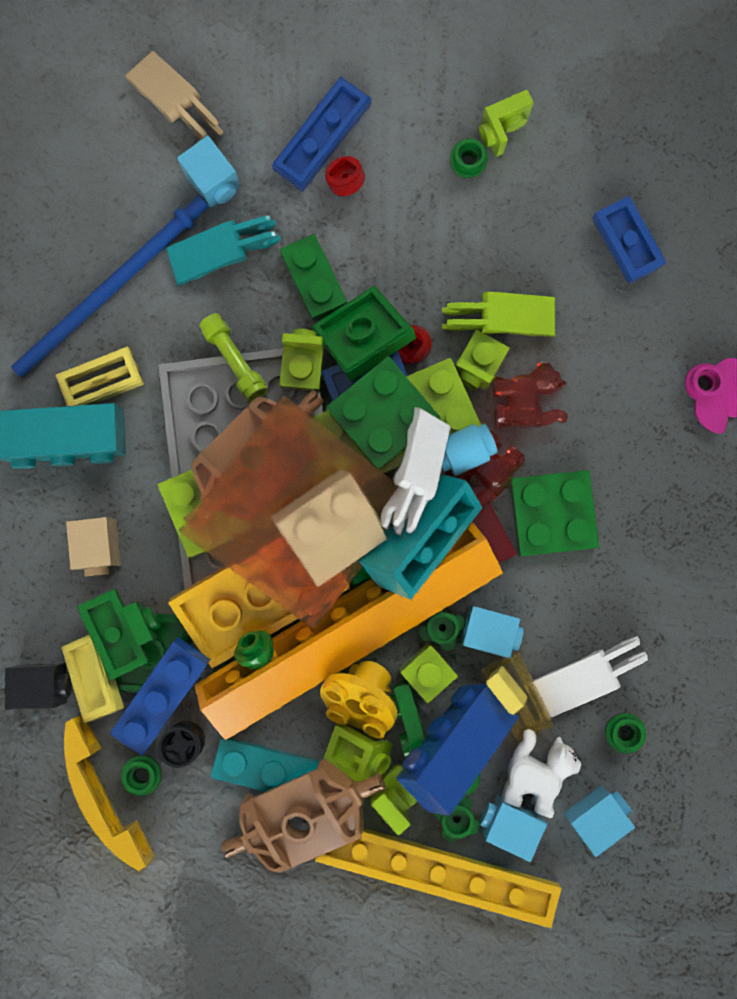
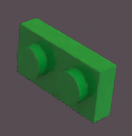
[280,233,347,322]
[77,589,151,681]
[388,680,425,758]

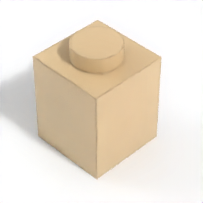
[66,517,121,577]

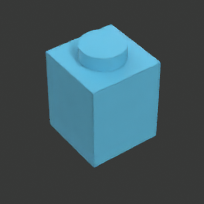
[177,135,241,209]
[459,605,524,658]
[563,785,635,857]
[479,794,547,862]

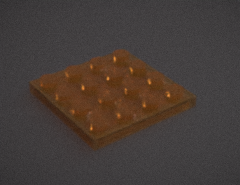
[179,396,399,629]

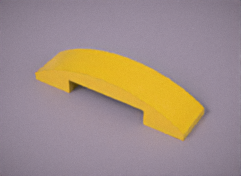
[64,715,155,871]

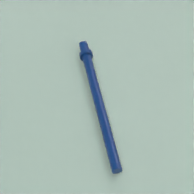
[11,195,209,378]

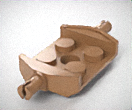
[183,390,325,531]
[221,759,386,873]

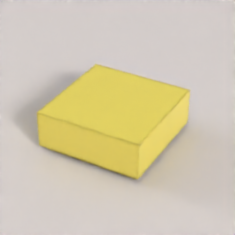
[486,665,527,715]

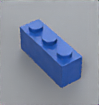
[396,684,519,816]

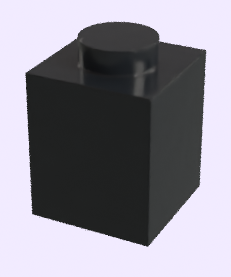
[5,663,72,710]

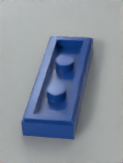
[272,76,371,192]

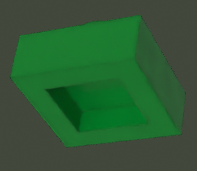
[121,602,160,646]

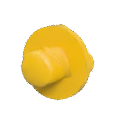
[320,661,398,739]

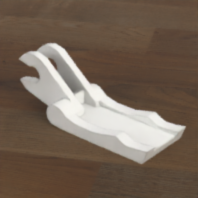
[380,407,451,535]
[529,636,648,718]

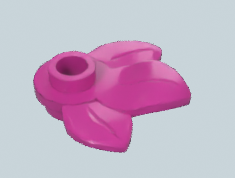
[684,358,737,434]

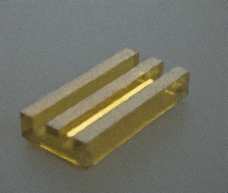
[481,651,554,742]

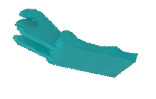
[166,216,281,287]

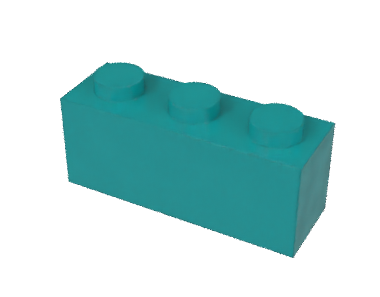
[0,403,126,469]
[359,474,483,600]

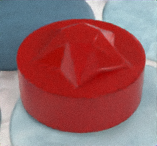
[325,156,365,196]
[398,325,432,364]

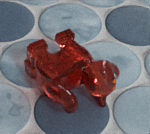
[492,362,568,429]
[443,428,525,513]

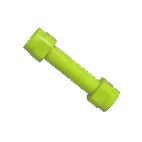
[199,313,268,403]

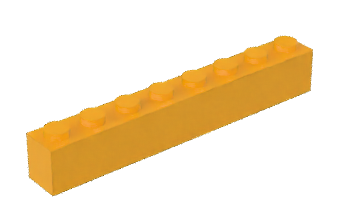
[194,522,503,740]

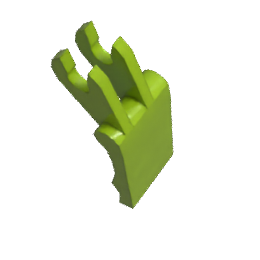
[442,292,555,337]

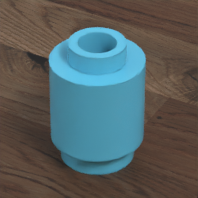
[441,423,498,477]

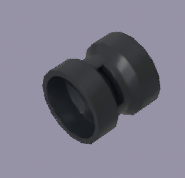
[158,721,205,768]

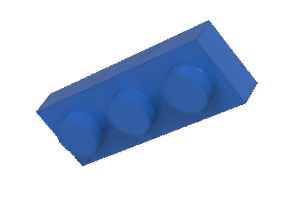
[109,636,211,756]

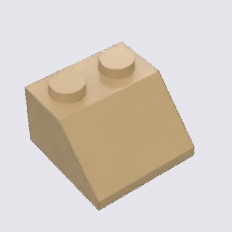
[270,469,387,587]

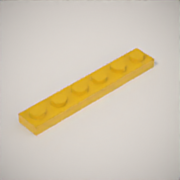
[315,828,562,928]

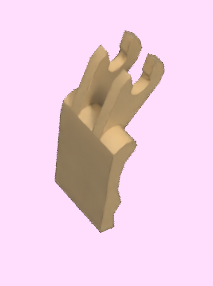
[125,51,223,140]

